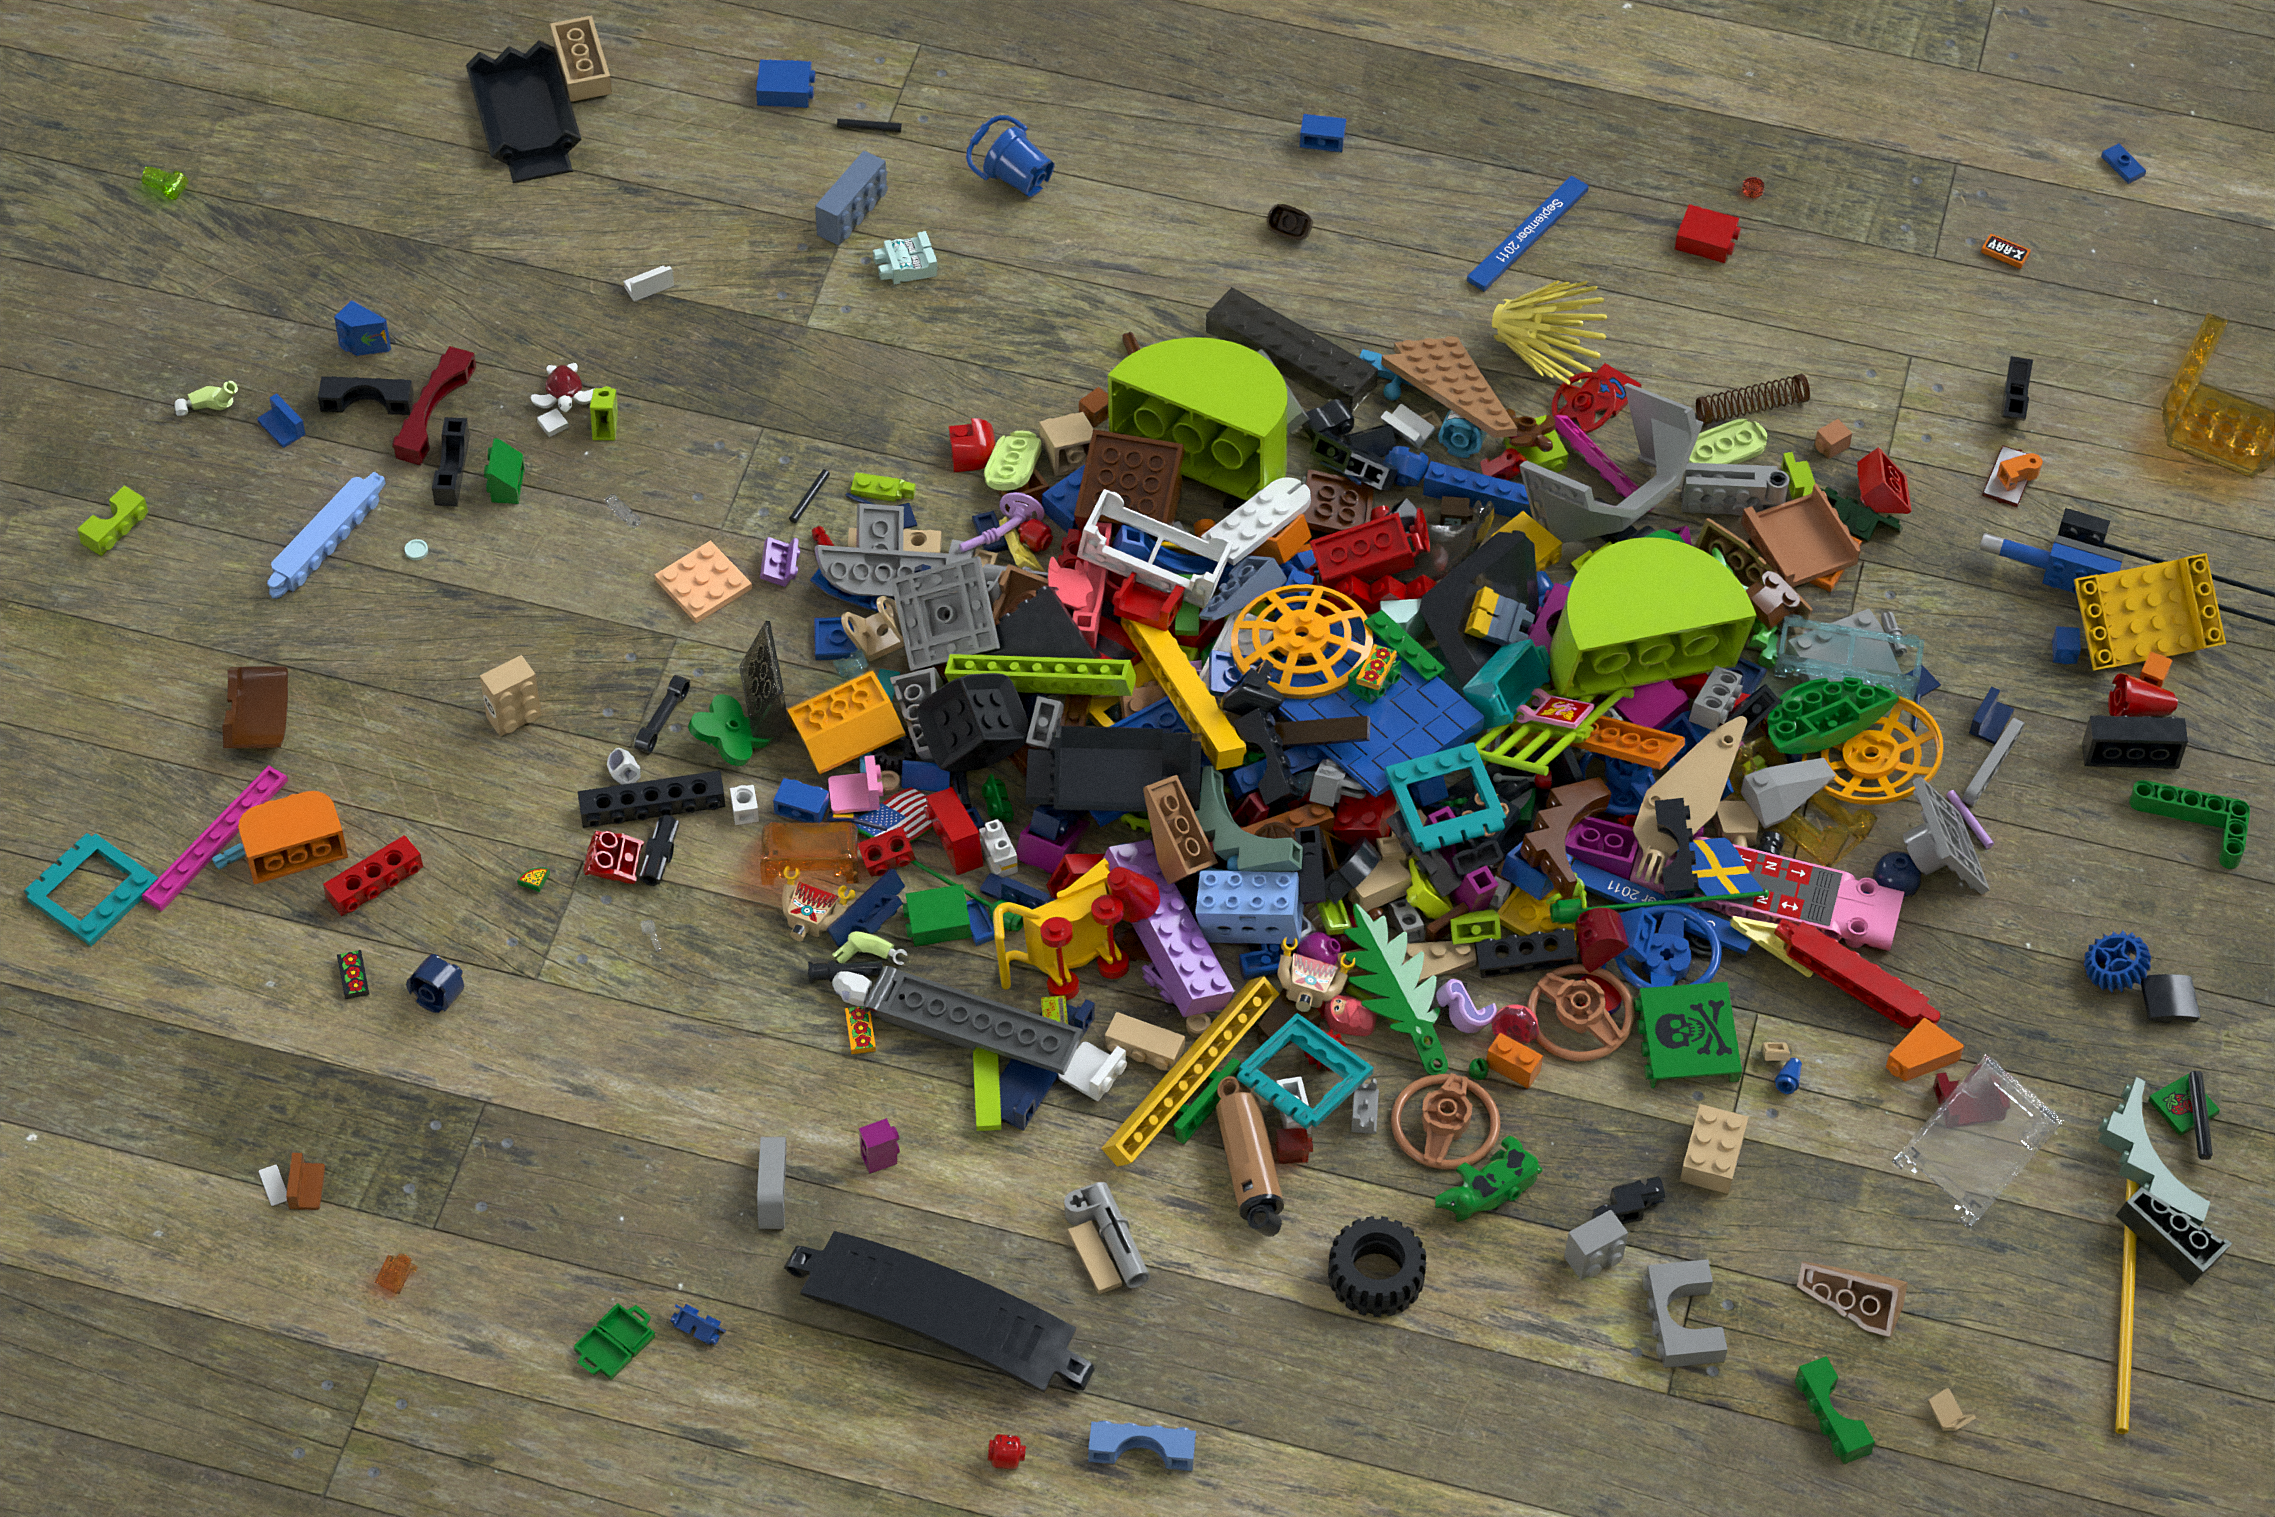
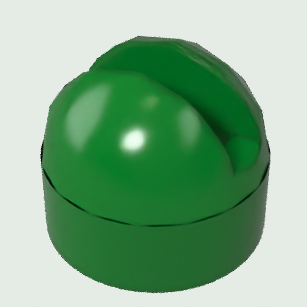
[1469,1058,1489,1080]

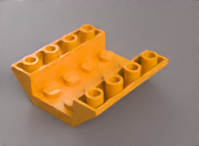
[784,671,906,775]

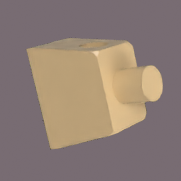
[1712,801,1759,847]

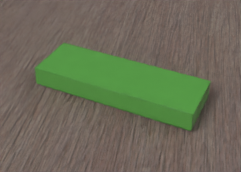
[1175,574,1199,636]

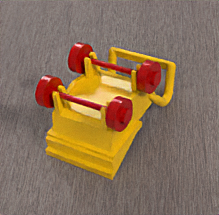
[993,858,1130,1001]

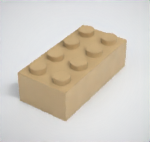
[550,16,612,102]

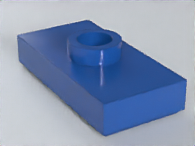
[2101,143,2146,184]

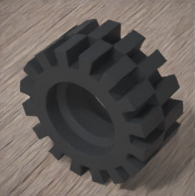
[873,732,916,775]

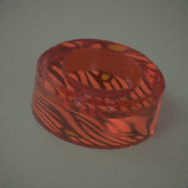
[1742,177,1765,198]

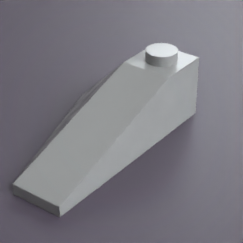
[1741,758,1836,828]

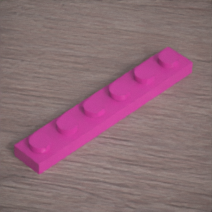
[1554,415,1656,512]

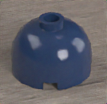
[1872,851,1921,900]

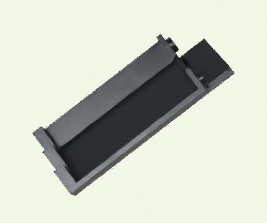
[466,40,582,183]

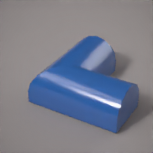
[1239,943,1284,980]

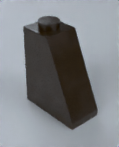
[1257,988,1321,1051]

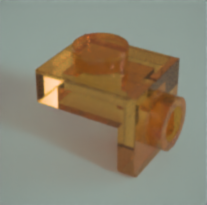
[375,1253,418,1294]

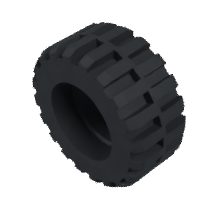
[1328,1216,1427,1317]

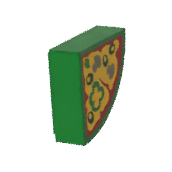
[517,867,550,892]

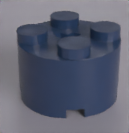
[406,954,464,1013]

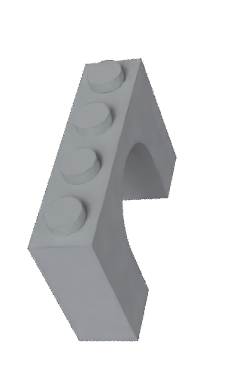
[1642,1259,1727,1368]

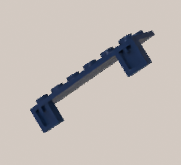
[999,999,1095,1131]

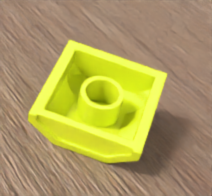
[1406,858,1453,920]

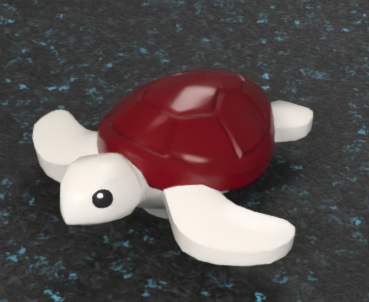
[531,363,595,412]

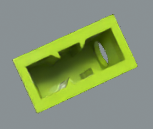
[590,386,618,441]

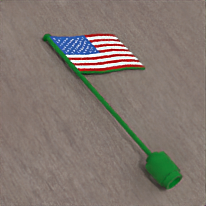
[843,787,1024,932]

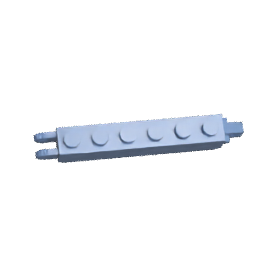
[267,472,386,599]

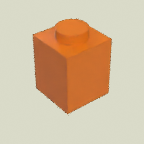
[2139,651,2173,688]

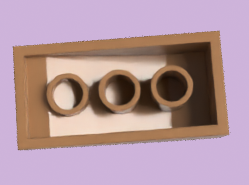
[1143,775,1218,885]

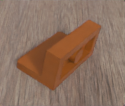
[286,1153,325,1210]

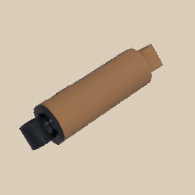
[1216,1076,1284,1237]

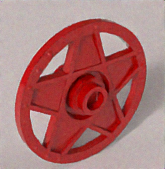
[1551,372,1616,434]

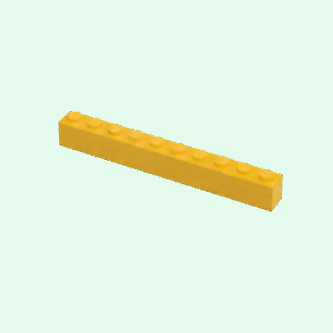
[1121,617,1246,770]
[1101,976,1279,1167]

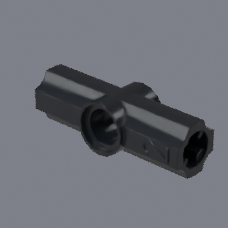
[640,815,679,886]

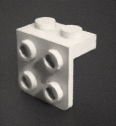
[1058,1042,1127,1101]

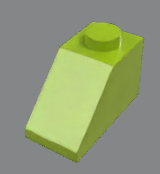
[1450,909,1501,945]

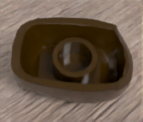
[1267,204,1313,240]

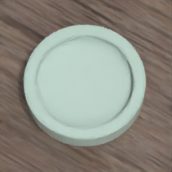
[405,539,428,560]

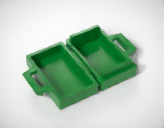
[574,1303,655,1380]

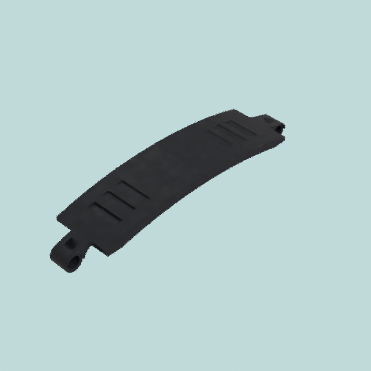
[784,1231,1095,1393]

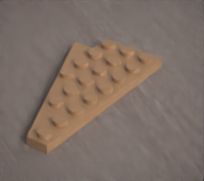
[1381,336,1517,438]

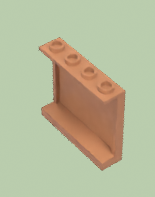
[1741,484,1861,587]

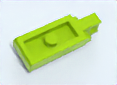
[851,472,916,502]

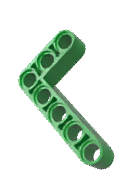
[2129,780,2250,869]

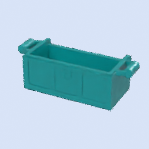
[1463,639,1550,730]

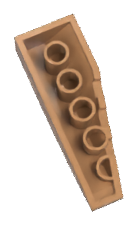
[1694,518,1813,629]

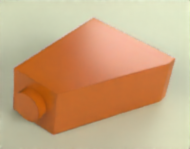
[1886,1017,1964,1082]

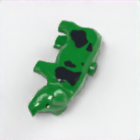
[1435,1136,1543,1222]

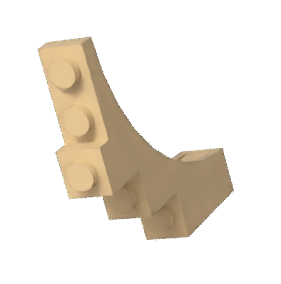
[1348,803,1427,912]

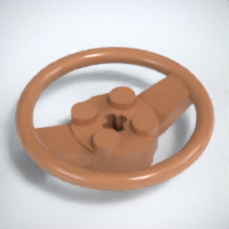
[1527,964,1635,1061]
[1391,1073,1500,1170]

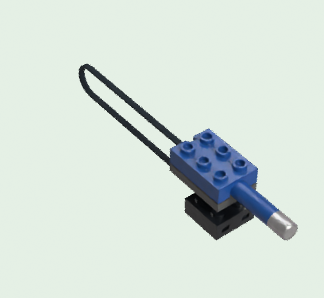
[1979,508,2275,626]

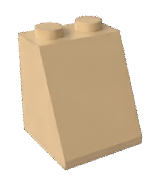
[1039,412,1093,476]

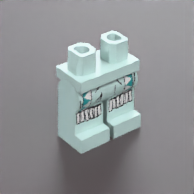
[873,231,937,285]

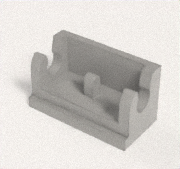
[1351,1078,1379,1134]

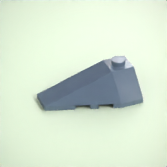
[1199,555,1288,621]

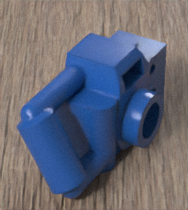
[1282,550,1319,577]

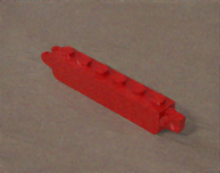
[1774,919,1941,1029]

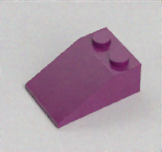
[1565,817,1640,881]
[1016,818,1090,874]

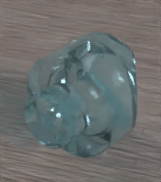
[833,649,869,679]

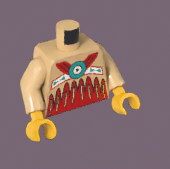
[781,866,855,941]
[1278,937,1355,1012]

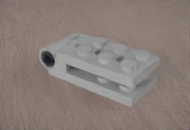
[1681,462,1789,516]

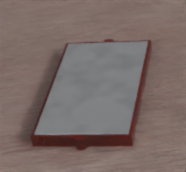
[1982,445,2029,508]

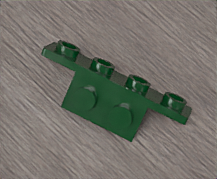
[1820,487,1903,541]

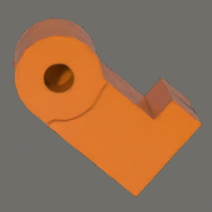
[1997,453,2043,491]

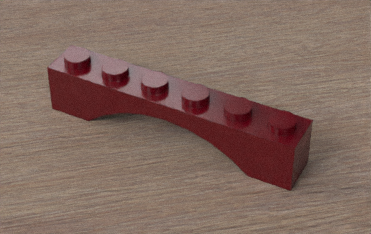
[392,346,476,466]

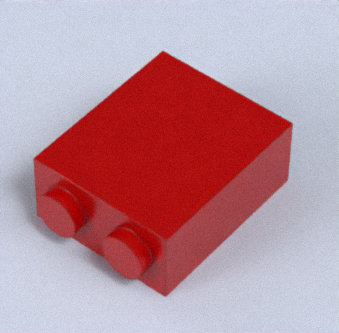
[1674,204,1741,263]

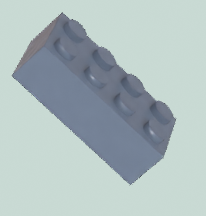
[815,151,888,246]

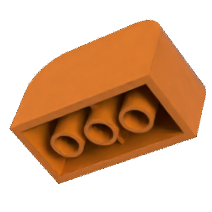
[238,791,348,885]

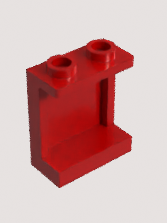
[1112,571,1185,631]

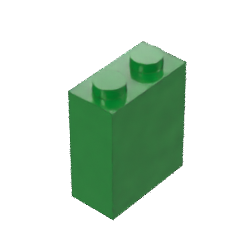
[902,884,972,947]

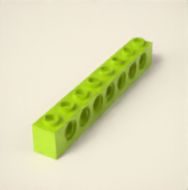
[945,654,1137,696]

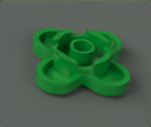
[688,694,773,766]

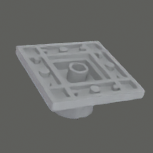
[891,557,1000,671]
[1903,776,1990,895]

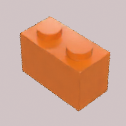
[1486,1033,1543,1089]

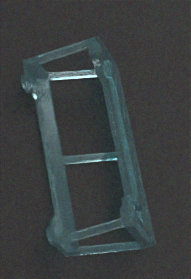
[1774,615,1925,699]

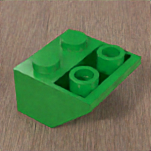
[484,438,525,504]

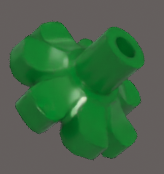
[1440,798,1469,810]

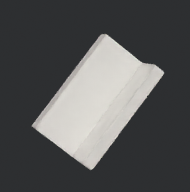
[624,266,674,301]
[1381,404,1435,449]

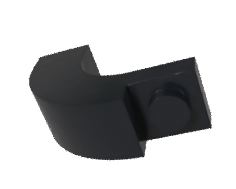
[2001,356,2033,421]
[1325,836,1381,905]

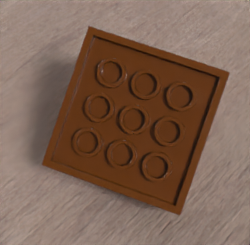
[1074,429,1185,542]

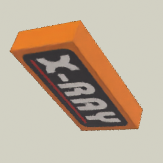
[1981,234,2031,269]

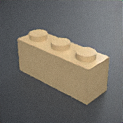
[1105,1012,1185,1071]

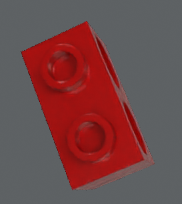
[858,826,916,877]

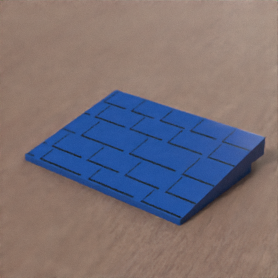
[1269,617,1485,798]

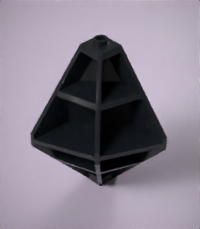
[1419,530,1539,688]

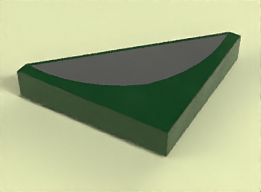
[1510,787,1537,826]

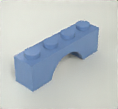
[1088,1420,1196,1471]

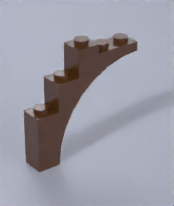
[1520,777,1612,899]

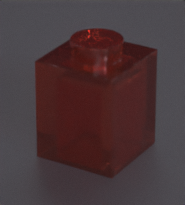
[1276,1128,1313,1164]

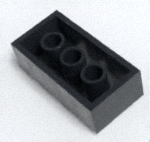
[2082,715,2188,769]

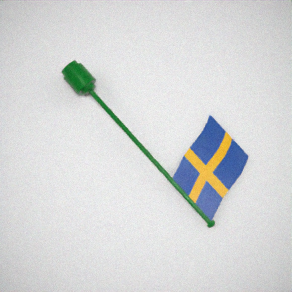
[1550,838,1769,925]

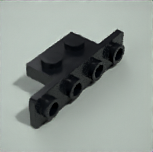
[1386,810,1462,897]

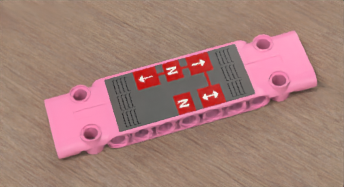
[1630,837,1904,951]

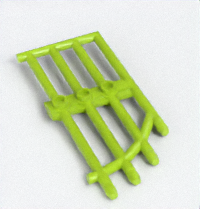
[1475,683,1634,776]

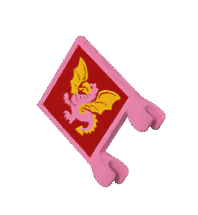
[1517,688,1594,729]

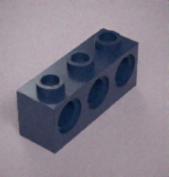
[1029,805,1088,841]

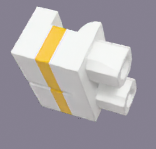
[979,820,1018,877]

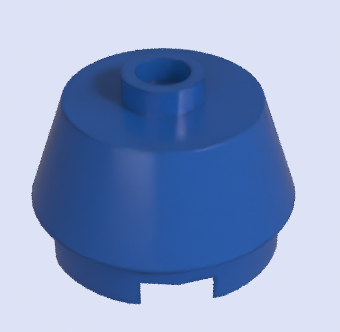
[1385,446,1429,487]

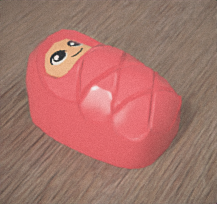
[1324,995,1377,1036]

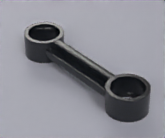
[634,675,690,754]

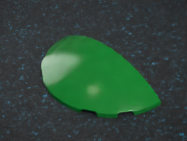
[1767,677,1899,754]

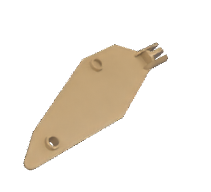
[1633,716,1747,885]

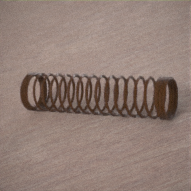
[1695,374,1810,425]

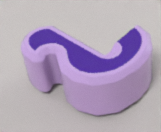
[1436,979,1497,1034]

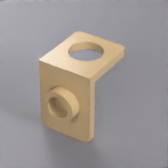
[1928,1388,1976,1431]

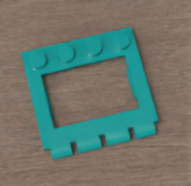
[1384,742,1506,852]
[24,833,158,947]
[1237,1013,1374,1129]

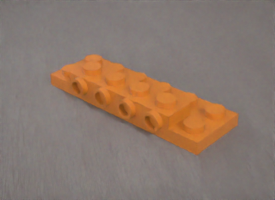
[1537,712,1685,770]

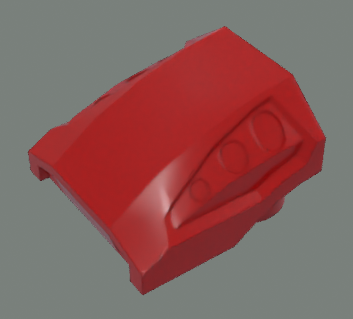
[583,830,644,884]

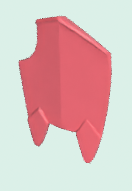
[1048,557,1093,610]

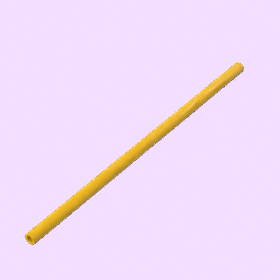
[2115,1179,2139,1434]

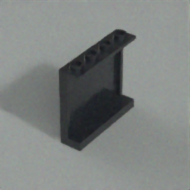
[984,585,1102,705]

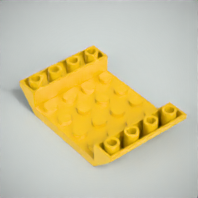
[2074,553,2226,671]

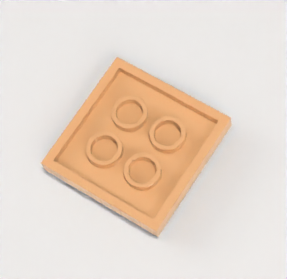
[655,540,752,623]

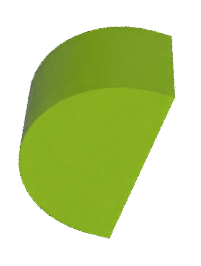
[1108,337,1287,501]
[1549,537,1757,699]

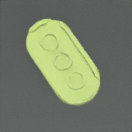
[1688,419,1767,464]
[984,431,1042,491]

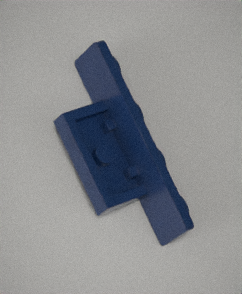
[827,869,905,947]
[980,873,1056,910]

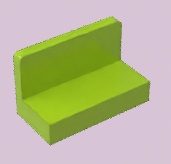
[1781,452,1816,500]

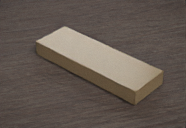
[1068,1221,1122,1295]

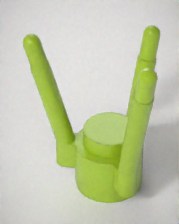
[1546,872,1587,909]

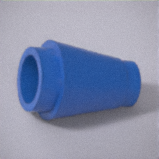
[1775,1058,1802,1094]

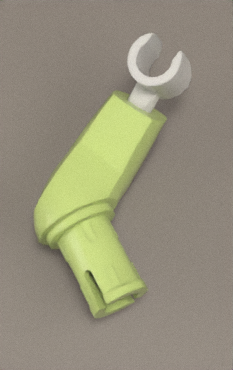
[175,381,238,416]
[832,931,907,965]

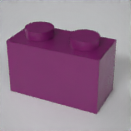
[859,1118,900,1174]

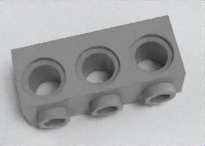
[1689,666,1743,731]

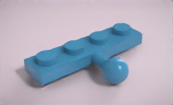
[1355,349,1414,401]

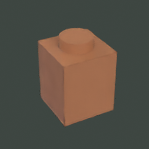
[1814,419,1852,459]

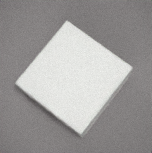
[537,408,569,437]

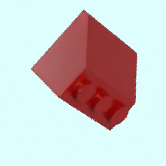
[1857,447,1912,514]

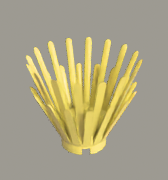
[1492,280,1607,385]

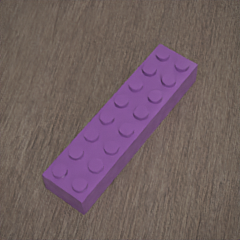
[1103,840,1234,1017]

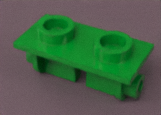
[981,774,1014,823]

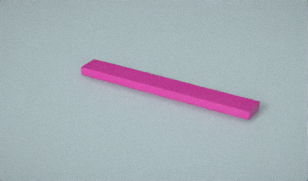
[142,765,288,912]

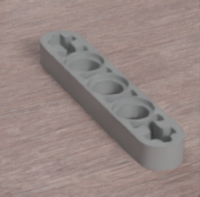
[1962,718,2025,806]

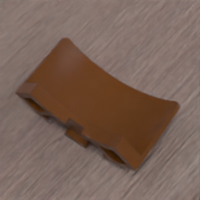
[222,666,288,748]

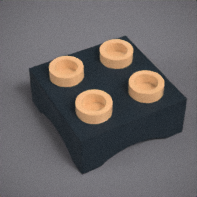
[1460,790,1521,845]

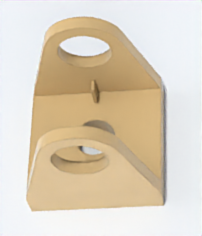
[841,596,905,662]

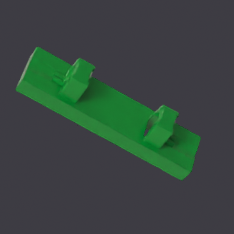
[1173,1058,1241,1144]

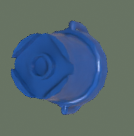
[966,115,1055,197]

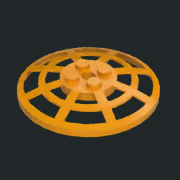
[1231,584,1373,699]
[1802,695,1943,805]

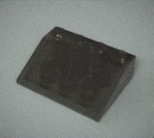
[739,620,789,741]

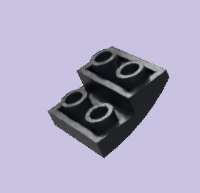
[2141,974,2201,1024]

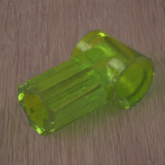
[141,166,189,200]

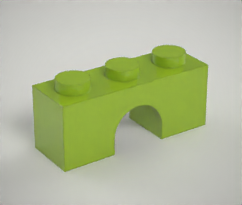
[77,485,148,556]

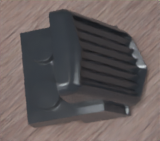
[1218,659,1285,716]

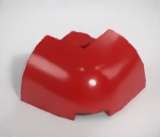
[949,418,996,472]

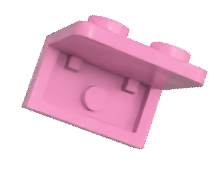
[828,755,883,814]

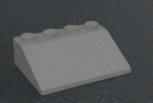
[1785,609,1902,687]

